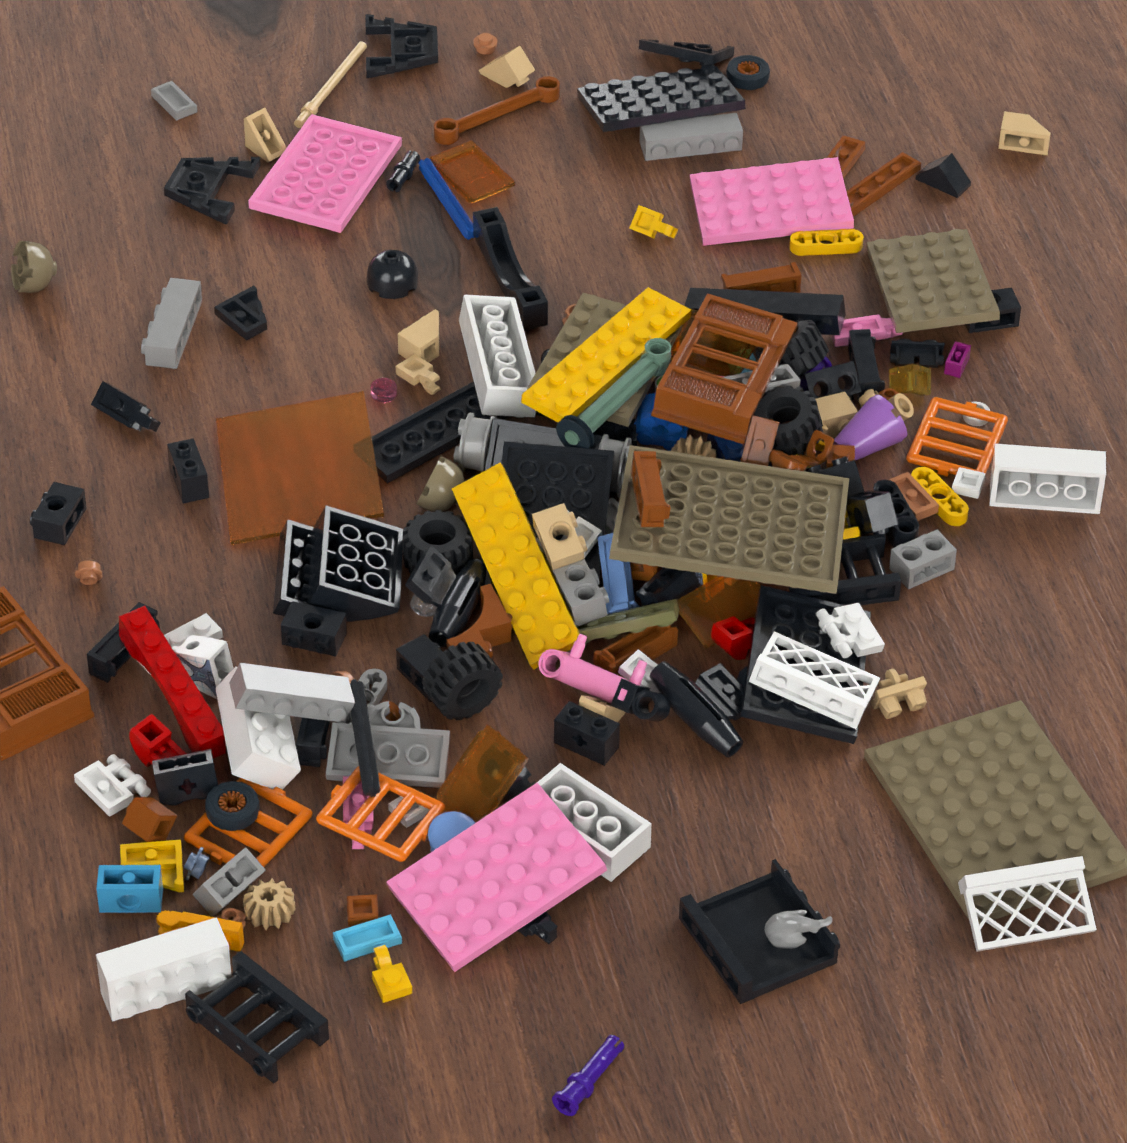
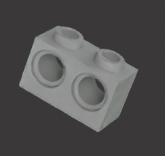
[889,529,957,589]
[553,559,609,627]
[192,847,266,917]

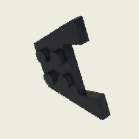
[365,14,438,78]
[164,157,261,224]

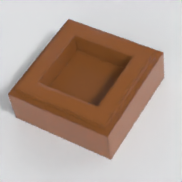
[347,894,379,927]

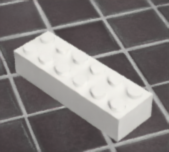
[459,295,536,418]

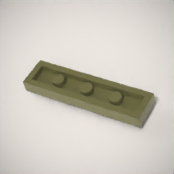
[577,599,680,644]

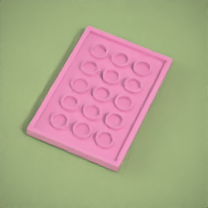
[248,114,402,233]
[690,157,854,246]
[387,783,607,972]

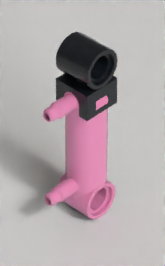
[538,634,671,722]

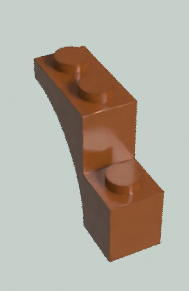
[447,584,514,657]

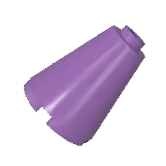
[833,394,907,461]

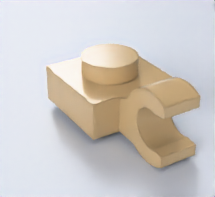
[395,354,441,395]

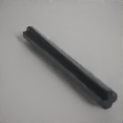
[350,679,381,798]

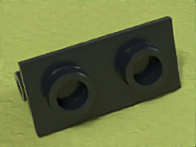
[890,338,945,368]

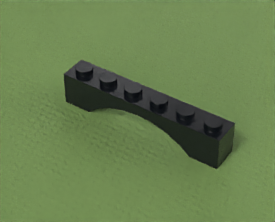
[473,207,548,330]

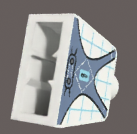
[172,635,234,699]

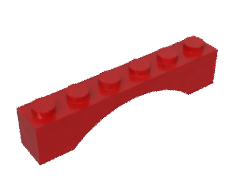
[119,606,226,759]

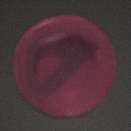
[370,378,397,403]

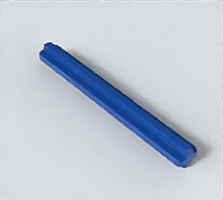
[419,158,474,240]

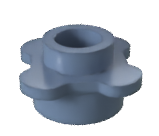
[184,847,210,881]

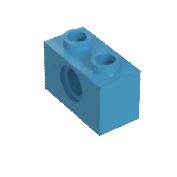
[96,865,163,913]

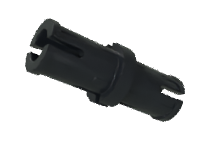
[386,150,421,192]

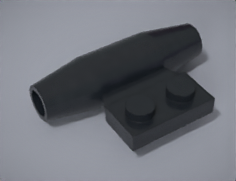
[405,545,487,647]
[649,661,744,758]

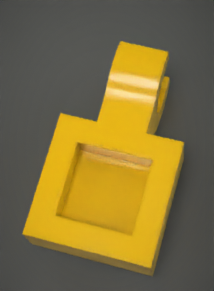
[629,205,678,239]
[372,945,412,1003]

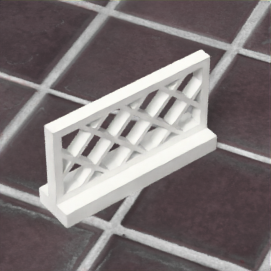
[749,632,880,729]
[958,856,1097,952]

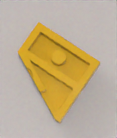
[120,840,184,892]

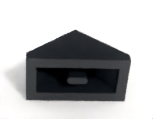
[915,153,971,198]

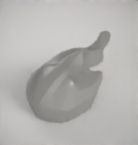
[764,910,832,949]

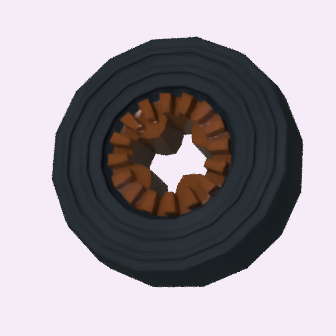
[726,55,770,90]
[205,781,260,831]

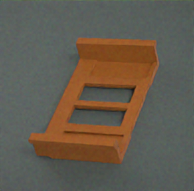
[651,293,798,444]
[0,586,95,761]

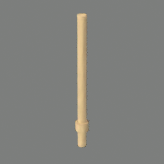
[294,41,367,128]

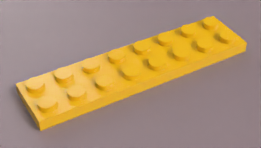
[521,287,691,422]
[452,463,580,670]

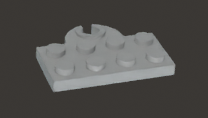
[326,701,450,788]

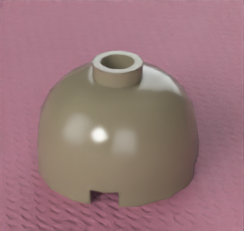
[11,241,57,293]
[416,456,464,512]

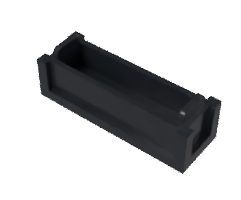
[847,329,885,403]
[87,602,160,683]
[296,717,330,767]

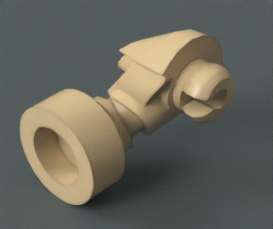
[859,389,914,421]

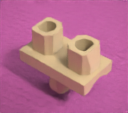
[870,668,927,719]

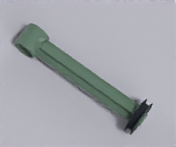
[556,338,671,449]

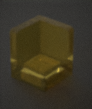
[889,364,931,396]

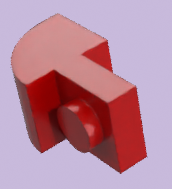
[711,616,754,660]
[129,713,187,767]

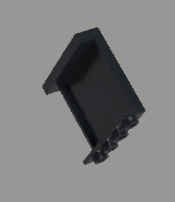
[679,859,840,1004]

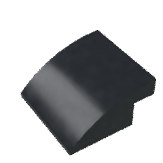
[273,505,403,622]

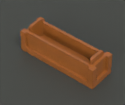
[721,262,802,293]
[631,451,671,527]
[593,625,678,677]

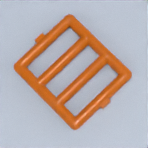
[906,397,1008,477]
[316,766,445,862]
[184,778,313,867]

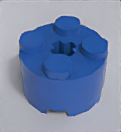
[634,391,689,451]

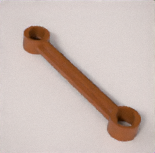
[434,76,560,145]

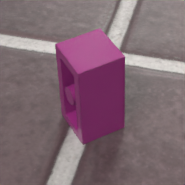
[944,341,971,378]

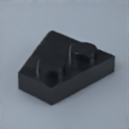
[214,285,267,340]

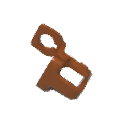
[768,430,834,471]

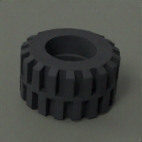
[755,320,829,377]
[751,386,823,455]
[402,510,473,575]
[422,642,503,720]

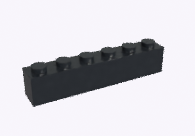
[684,288,846,335]

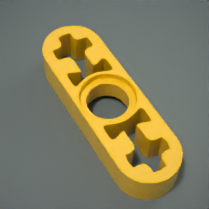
[789,229,863,256]
[911,467,969,526]

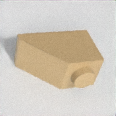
[479,46,535,88]
[998,111,1051,155]

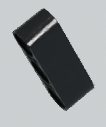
[873,479,919,548]

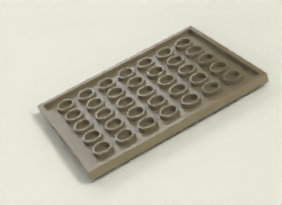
[609,445,849,594]
[864,700,1127,924]

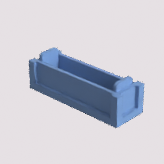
[597,533,640,614]

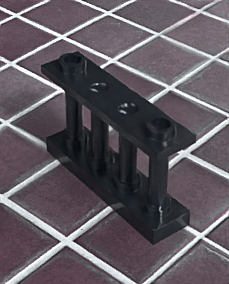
[788,534,901,605]
[185,951,329,1084]

